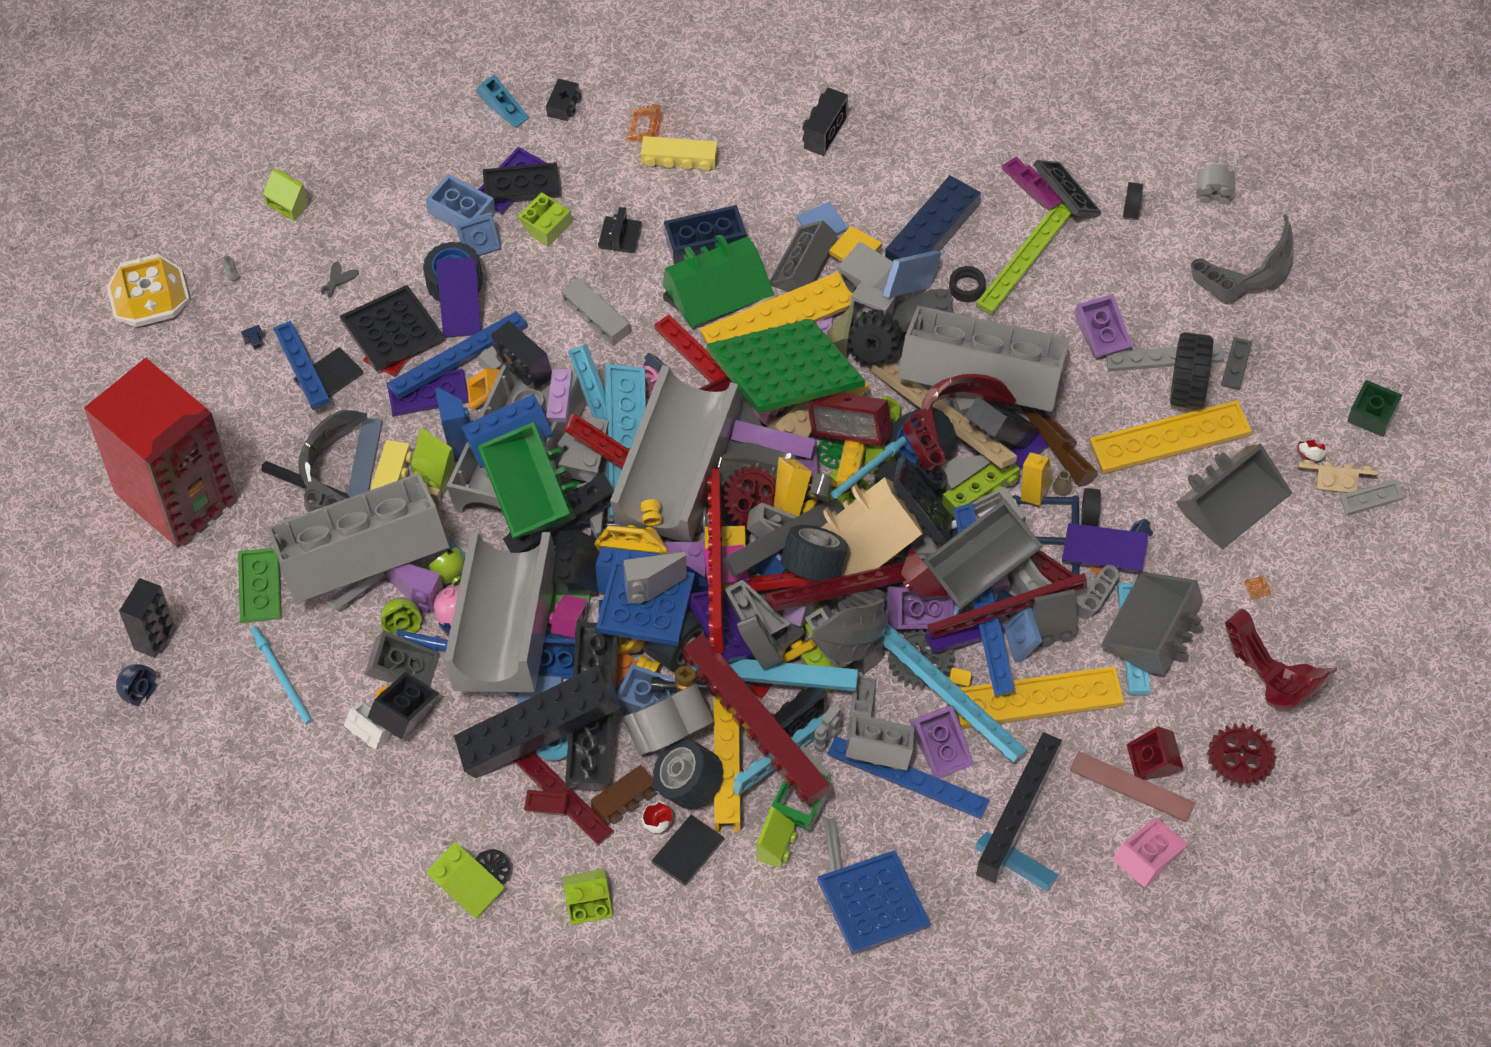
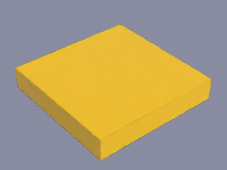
[829,226,882,261]

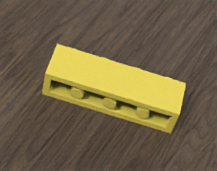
[641,136,717,171]
[370,440,413,490]

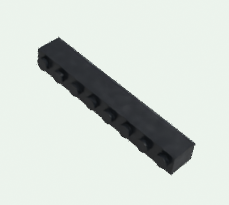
[976,732,1062,883]

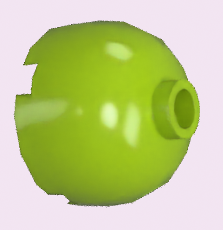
[426,547,465,585]
[381,597,422,635]

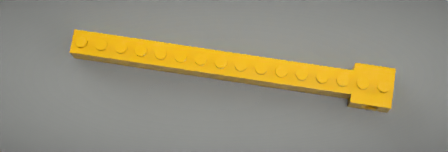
[705,526,746,832]

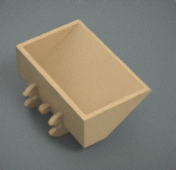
[821,477,922,576]

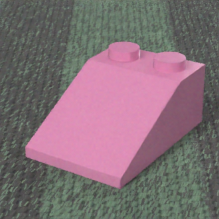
[1112,817,1188,888]

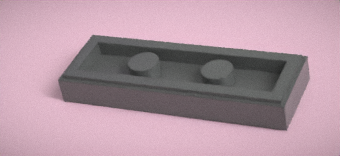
[1221,337,1253,390]

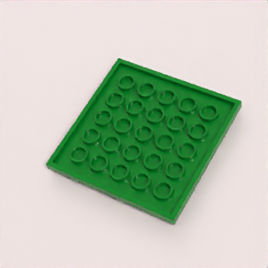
[707,319,865,414]

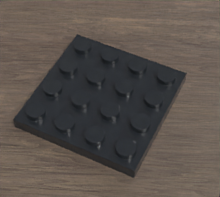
[340,285,444,371]
[893,455,952,547]

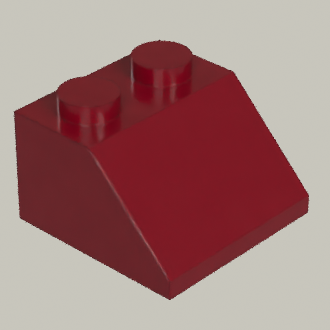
[1126,726,1183,780]

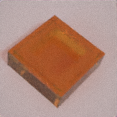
[1244,576,1271,600]

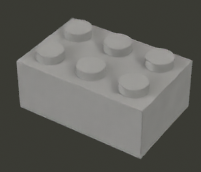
[845,713,914,771]

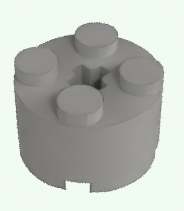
[1197,164,1235,205]

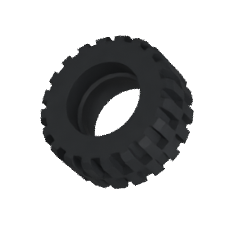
[1170,332,1214,409]

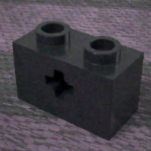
[546,79,582,121]

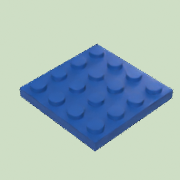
[596,560,695,646]
[817,850,931,954]

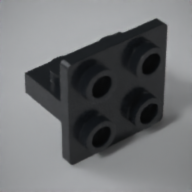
[598,207,642,253]

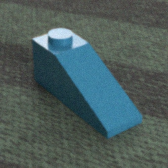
[476,74,529,128]

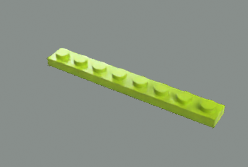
[976,203,1073,316]

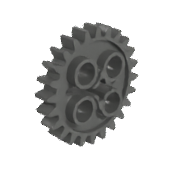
[888,629,955,691]

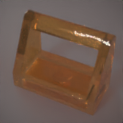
[626,104,661,143]

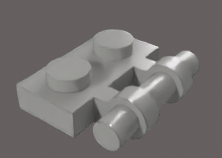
[814,705,842,752]

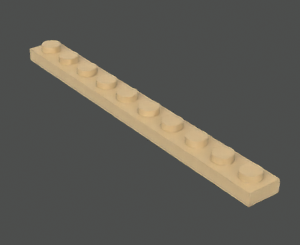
[871,361,1017,469]

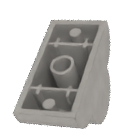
[622,684,714,755]

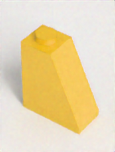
[1021,452,1053,506]
[774,457,812,517]

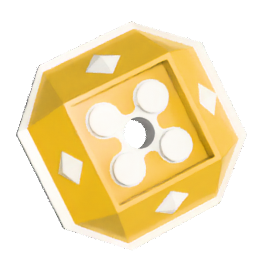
[107,254,190,327]

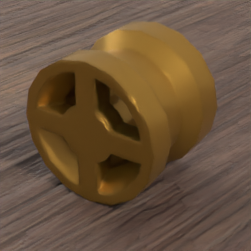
[675,666,696,691]

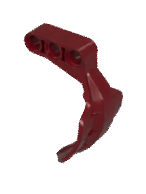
[903,374,1016,472]
[1225,608,1338,709]

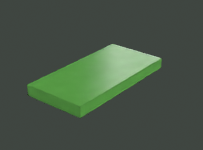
[238,548,281,623]

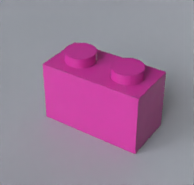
[549,595,587,638]

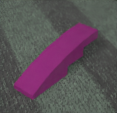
[1002,156,1063,210]

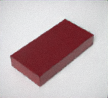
[524,790,569,816]

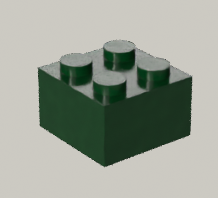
[1347,380,1402,437]

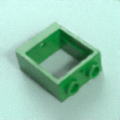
[771,773,832,831]

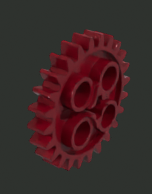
[721,465,776,530]
[1207,723,1277,788]

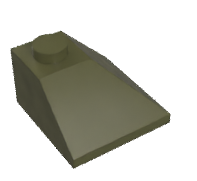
[827,307,854,359]

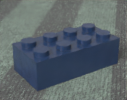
[664,205,747,264]

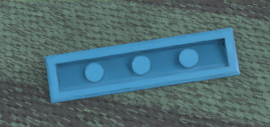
[975,831,1059,892]

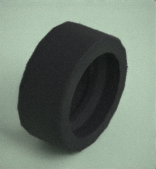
[1123,182,1143,219]
[949,266,986,303]
[1081,488,1101,527]

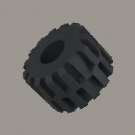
[847,310,902,367]

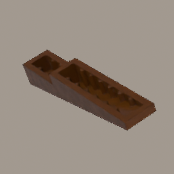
[1018,404,1098,485]

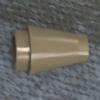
[1053,470,1072,495]

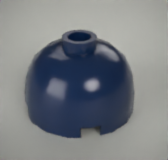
[116,664,157,706]

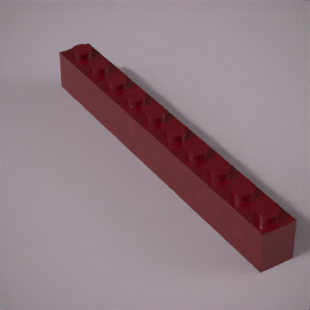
[683,634,830,807]

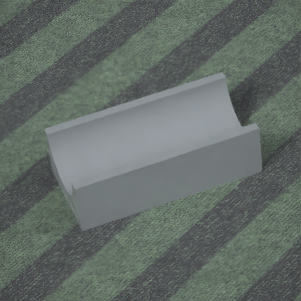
[898,305,1070,412]
[447,363,585,513]
[610,365,741,542]
[267,473,449,603]
[444,532,556,692]

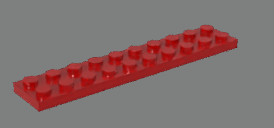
[708,469,724,654]

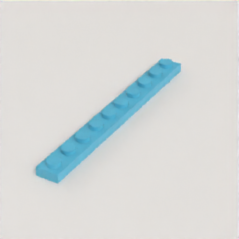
[879,623,1028,762]

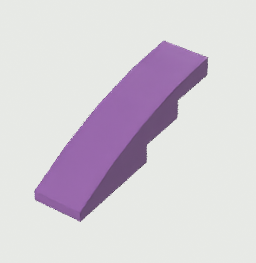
[730,420,815,459]

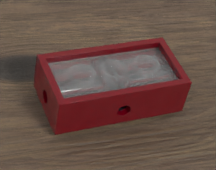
[807,393,892,446]

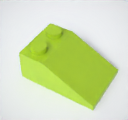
[411,428,456,495]
[426,842,505,919]

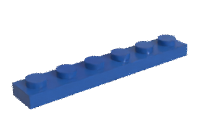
[273,321,330,410]

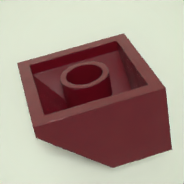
[901,549,948,597]

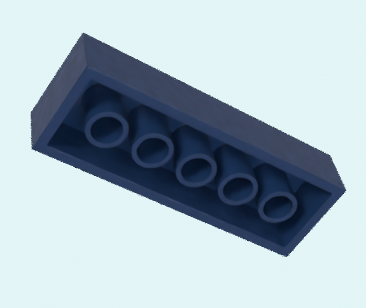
[885,175,981,262]

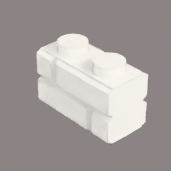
[344,701,390,750]

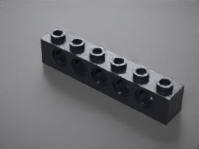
[503,473,615,553]

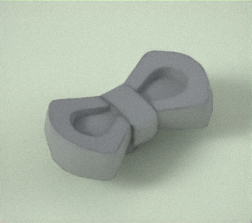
[220,256,240,281]

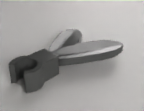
[321,262,359,298]

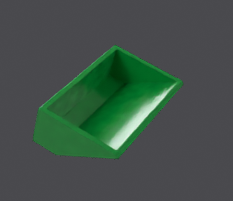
[663,235,774,327]
[477,422,578,538]

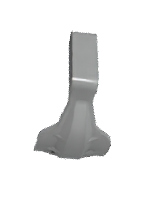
[1007,557,1119,619]

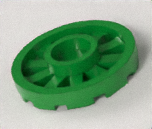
[817,437,845,469]

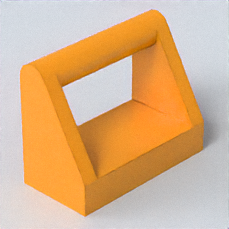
[467,368,500,410]

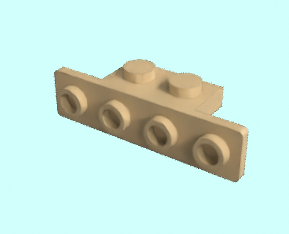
[1297,460,1379,492]

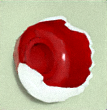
[1297,439,1327,461]
[641,801,673,833]

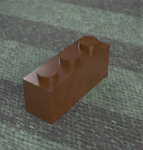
[590,764,656,825]

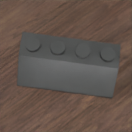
[769,220,838,292]

